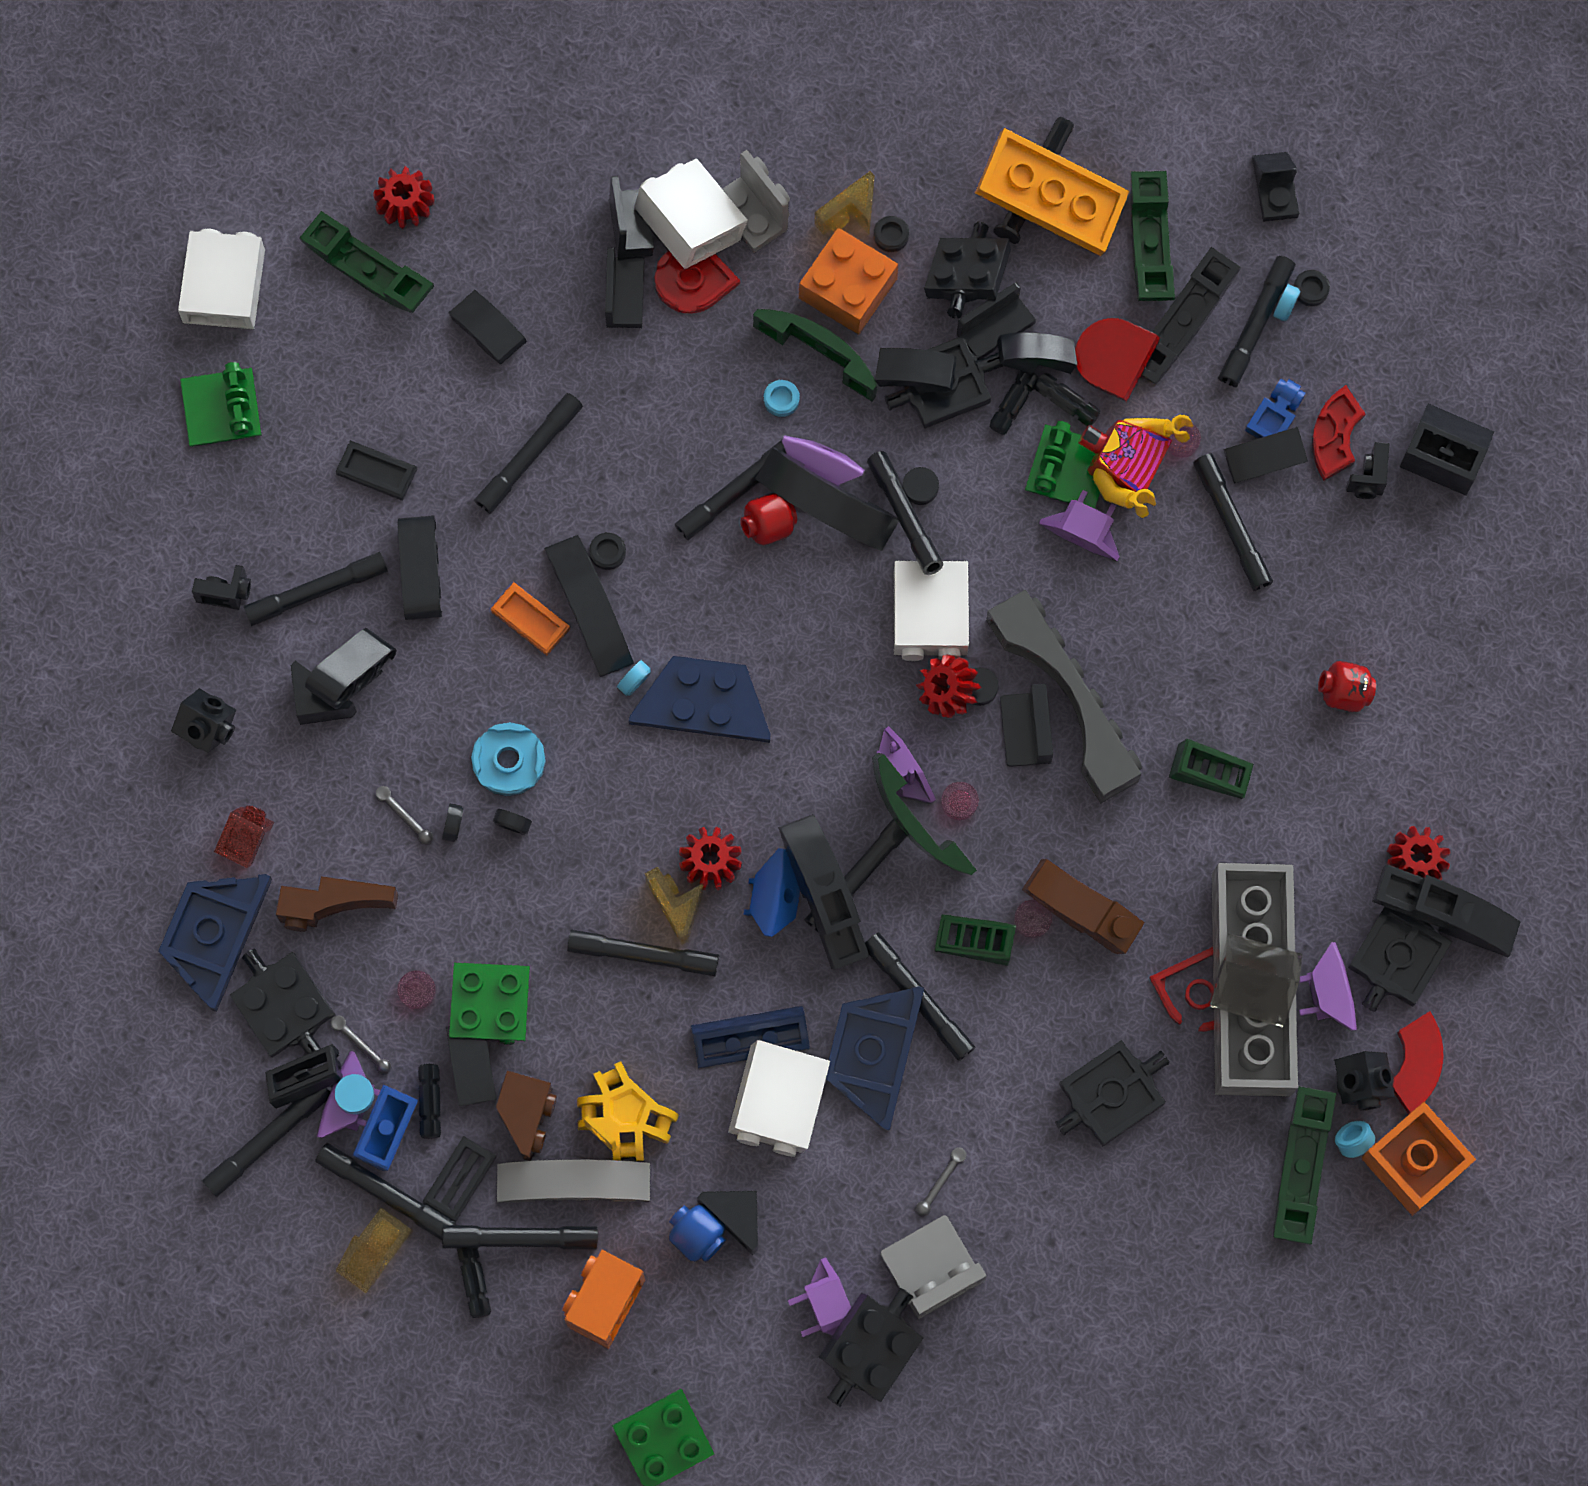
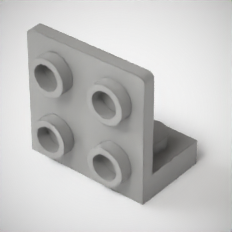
[722,150,790,253]
[881,1215,987,1319]

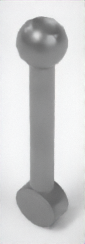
[376,786,433,844]
[331,1015,391,1074]
[916,1148,966,1216]

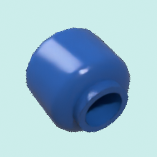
[669,1205,726,1262]

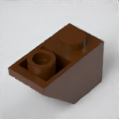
[496,1071,557,1161]

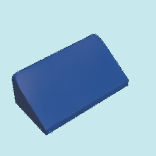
[352,1085,418,1172]

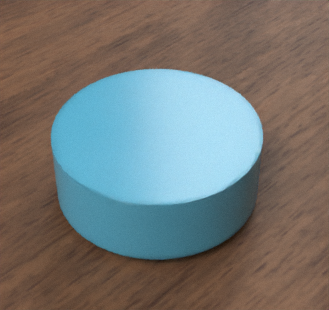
[1273,284,1301,322]
[764,380,800,417]
[617,660,651,696]
[335,1074,374,1114]
[1335,1121,1375,1158]

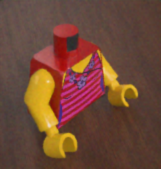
[1078,415,1193,518]

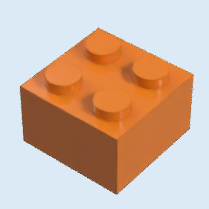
[799,228,899,335]
[1361,1102,1477,1216]
[562,1250,645,1349]

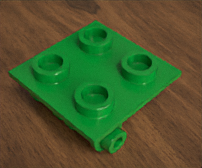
[180,362,262,447]
[1025,421,1100,509]
[449,963,530,1045]
[612,1389,714,1486]

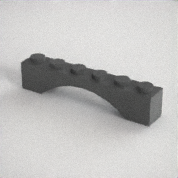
[986,589,1142,804]

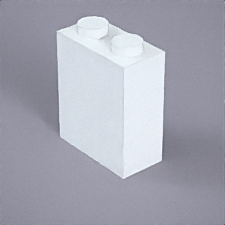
[634,159,748,269]
[178,229,265,329]
[894,561,969,661]
[728,1040,830,1157]

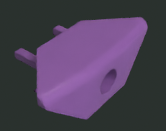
[782,436,864,487]
[1039,490,1120,561]
[877,726,936,803]
[1296,942,1357,1031]
[317,1051,380,1138]
[788,1257,851,1337]

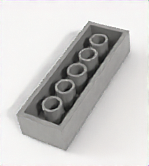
[1212,863,1298,1096]

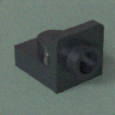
[1346,442,1390,499]
[192,565,251,610]

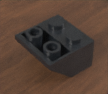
[1399,403,1494,496]

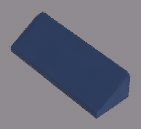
[691,1006,810,1068]

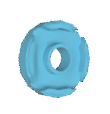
[471,722,546,796]

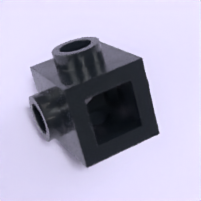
[171,688,237,753]
[1334,1051,1395,1111]

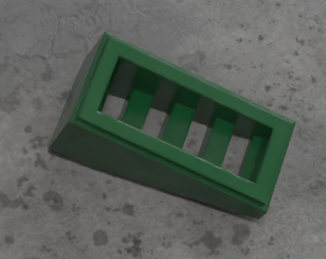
[1169,739,1254,799]
[934,914,1016,966]

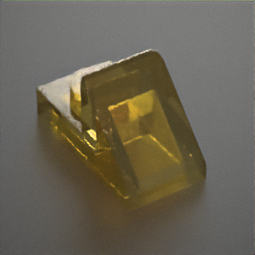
[814,171,875,235]
[645,866,703,944]
[335,1208,412,1294]

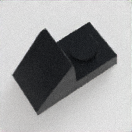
[1252,152,1299,222]

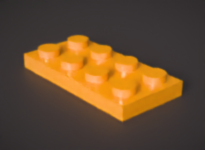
[975,128,1130,256]

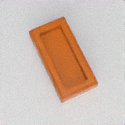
[490,582,570,656]

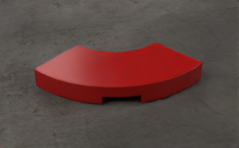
[1312,385,1366,481]
[1393,1011,1443,1115]

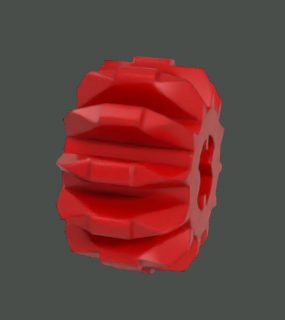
[373,166,435,229]
[916,654,982,718]
[1386,826,1450,880]
[679,827,742,890]

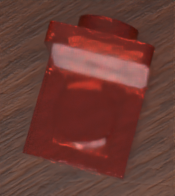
[214,805,274,868]

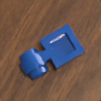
[1245,379,1306,439]

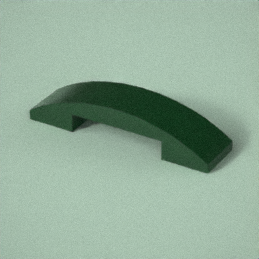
[1131,171,1175,301]
[299,211,434,313]
[753,309,877,402]
[872,753,977,875]
[1273,1086,1337,1245]

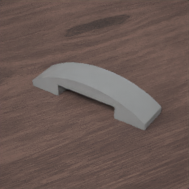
[497,1160,650,1203]

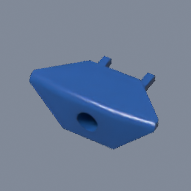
[743,848,800,937]

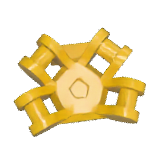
[577,1061,679,1161]

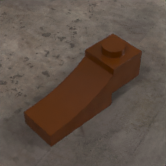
[1022,859,1145,954]
[276,876,398,932]

